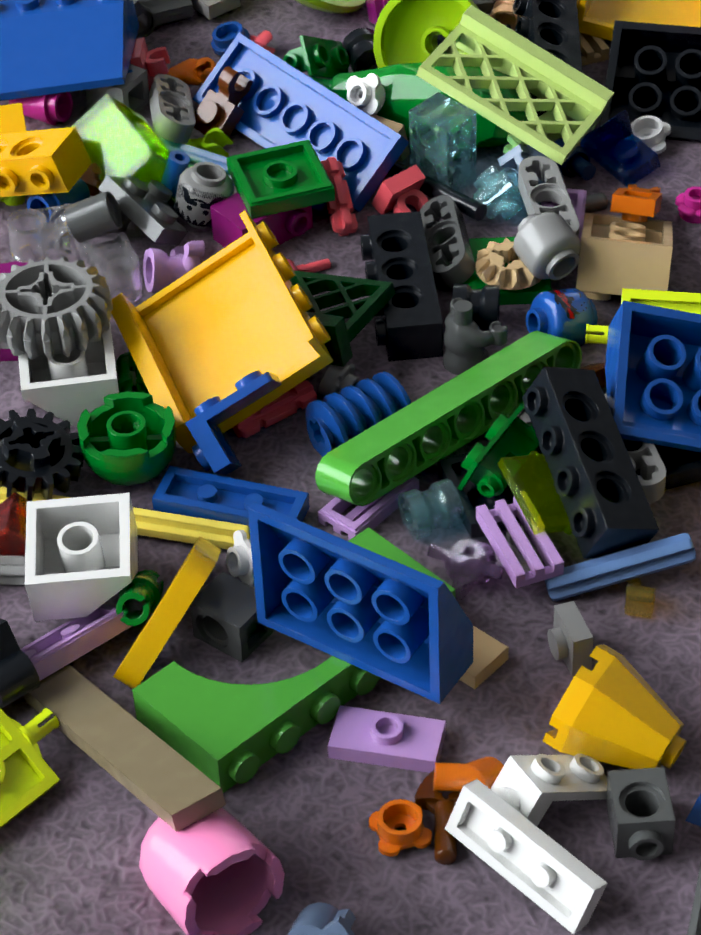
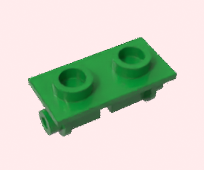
[283,35,350,79]
[457,403,539,498]

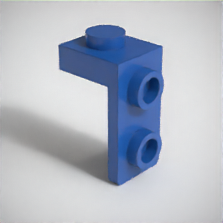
[185,370,282,476]

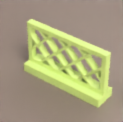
[416,5,614,165]

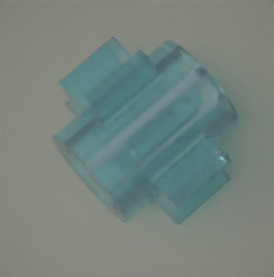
[473,165,524,221]

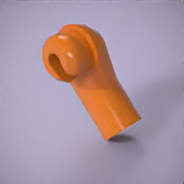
[167,57,216,85]
[433,756,504,792]

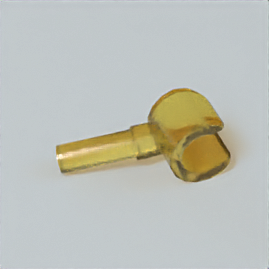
[624,577,656,619]

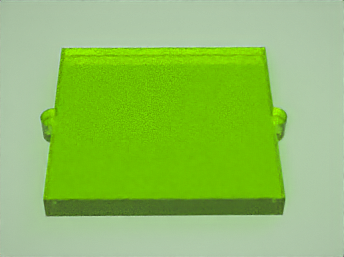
[498,451,572,535]

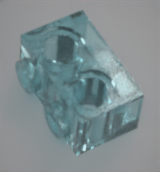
[409,92,476,192]

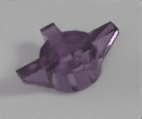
[427,539,505,600]

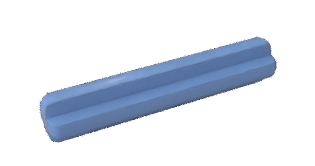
[544,533,696,601]

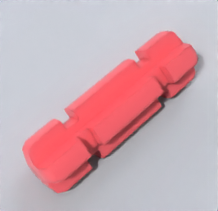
[321,157,358,237]
[232,380,317,438]

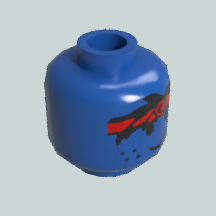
[526,288,598,346]

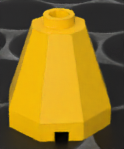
[543,644,687,769]

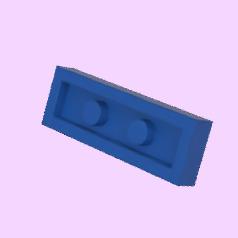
[152,466,310,525]

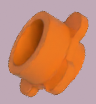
[369,799,432,857]

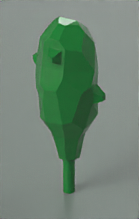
[310,62,532,156]

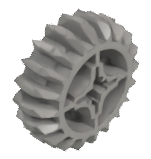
[0,255,113,361]

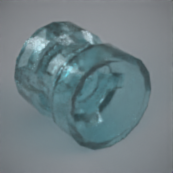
[398,478,464,540]

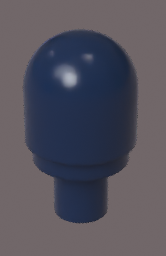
[554,138,596,180]

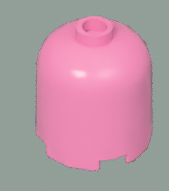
[139,808,285,935]

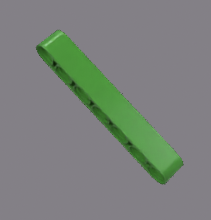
[315,331,582,506]

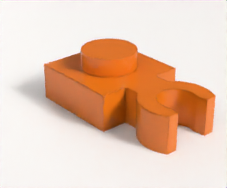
[610,184,662,222]

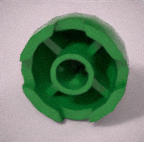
[77,391,177,486]

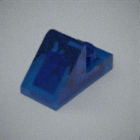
[579,110,661,187]

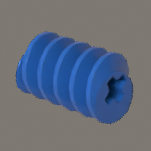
[305,371,411,457]

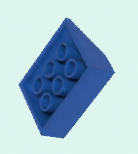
[0,0,139,101]
[605,300,701,452]
[248,502,473,704]

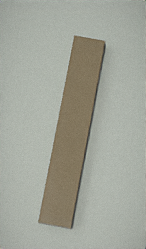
[24,664,226,832]

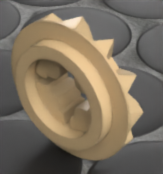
[475,237,542,290]

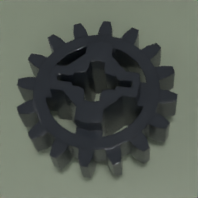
[0,408,84,501]

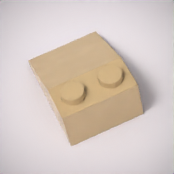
[576,213,673,300]

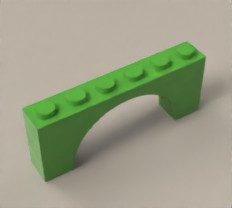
[132,527,456,793]

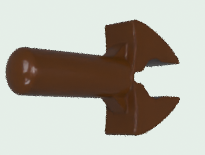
[415,770,461,865]

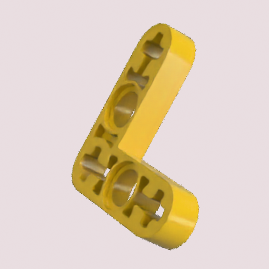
[113,537,221,689]

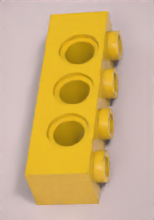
[0,127,92,197]

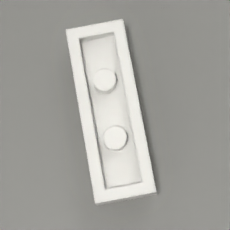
[445,779,607,934]

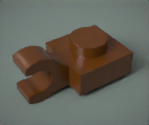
[194,65,253,137]

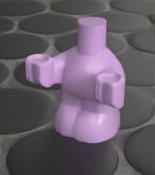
[143,240,205,292]

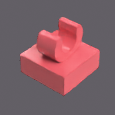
[130,37,171,91]
[371,164,428,215]

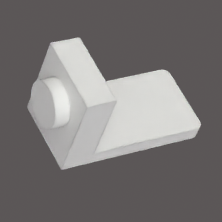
[490,753,608,826]

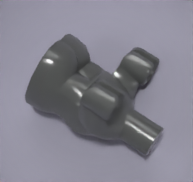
[443,297,508,375]

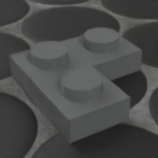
[98,175,188,246]

